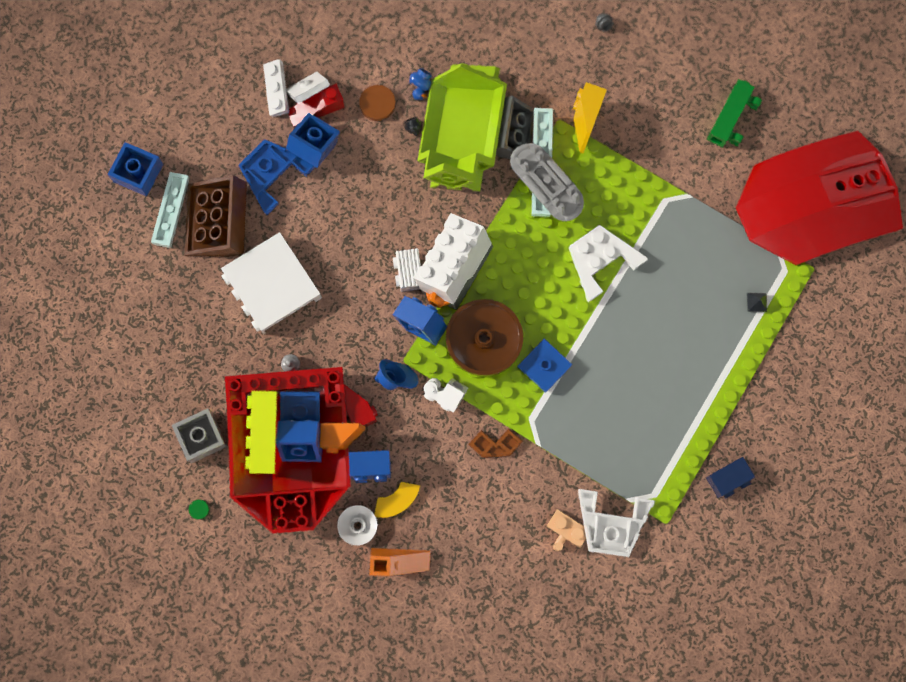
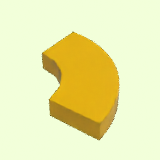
[374,482,420,518]

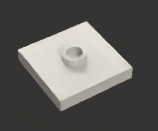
[286,72,330,103]

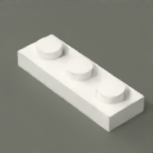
[263,59,289,117]

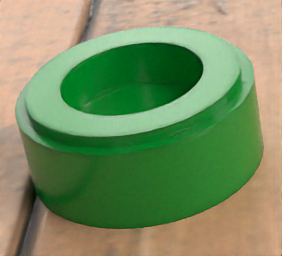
[189,499,210,520]

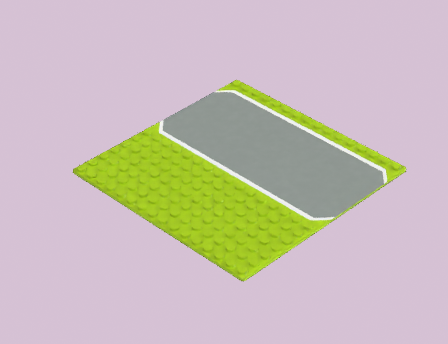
[403,120,814,524]

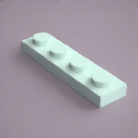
[151,172,190,248]

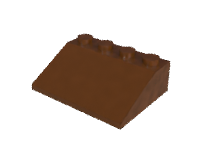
[184,175,247,256]

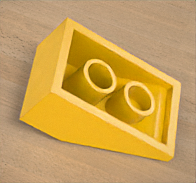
[572,82,607,153]

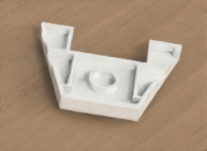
[569,225,648,303]
[578,489,655,557]

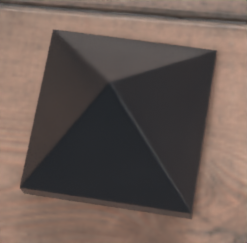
[747,293,767,312]

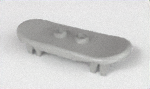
[510,143,584,221]

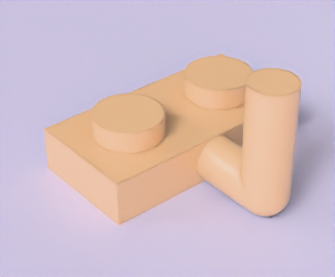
[547,509,586,551]

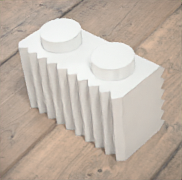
[393,248,421,292]

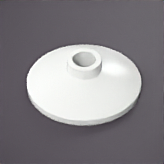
[337,505,377,546]

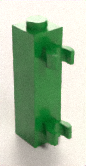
[706,79,762,148]

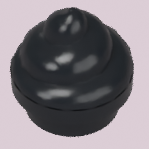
[404,116,422,137]

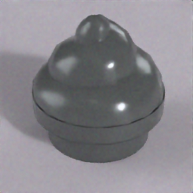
[595,13,613,32]

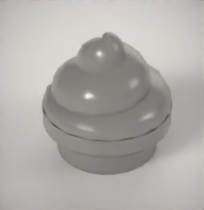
[281,354,301,371]

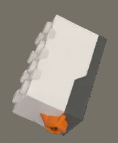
[413,213,493,310]

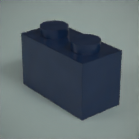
[705,457,755,499]

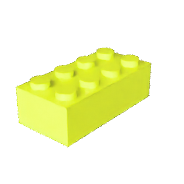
[245,391,277,473]

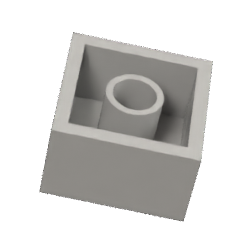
[172,408,228,463]

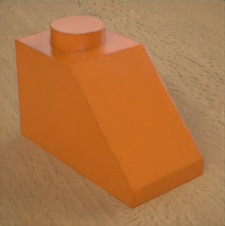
[320,423,365,453]

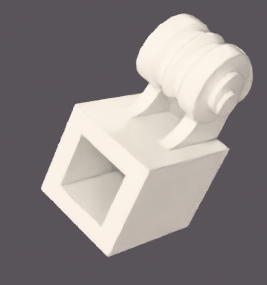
[424,378,468,412]

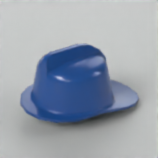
[375,359,419,390]

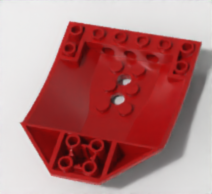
[735,131,903,266]
[224,367,351,534]

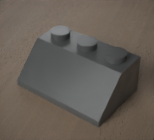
[496,96,534,159]

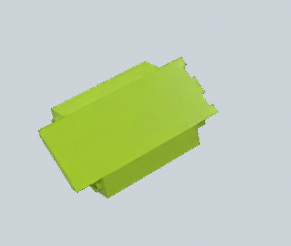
[418,63,507,192]

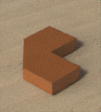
[468,428,523,458]

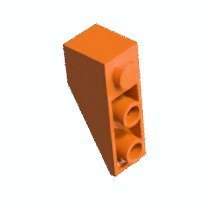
[369,548,431,576]

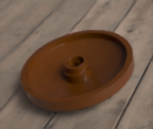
[446,299,523,376]

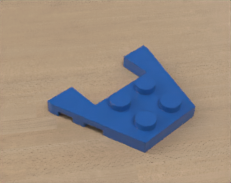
[238,139,315,216]

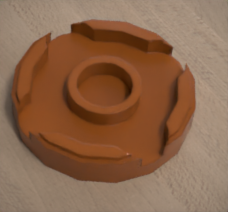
[359,85,396,121]

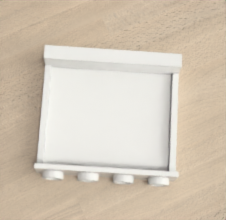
[221,232,322,335]

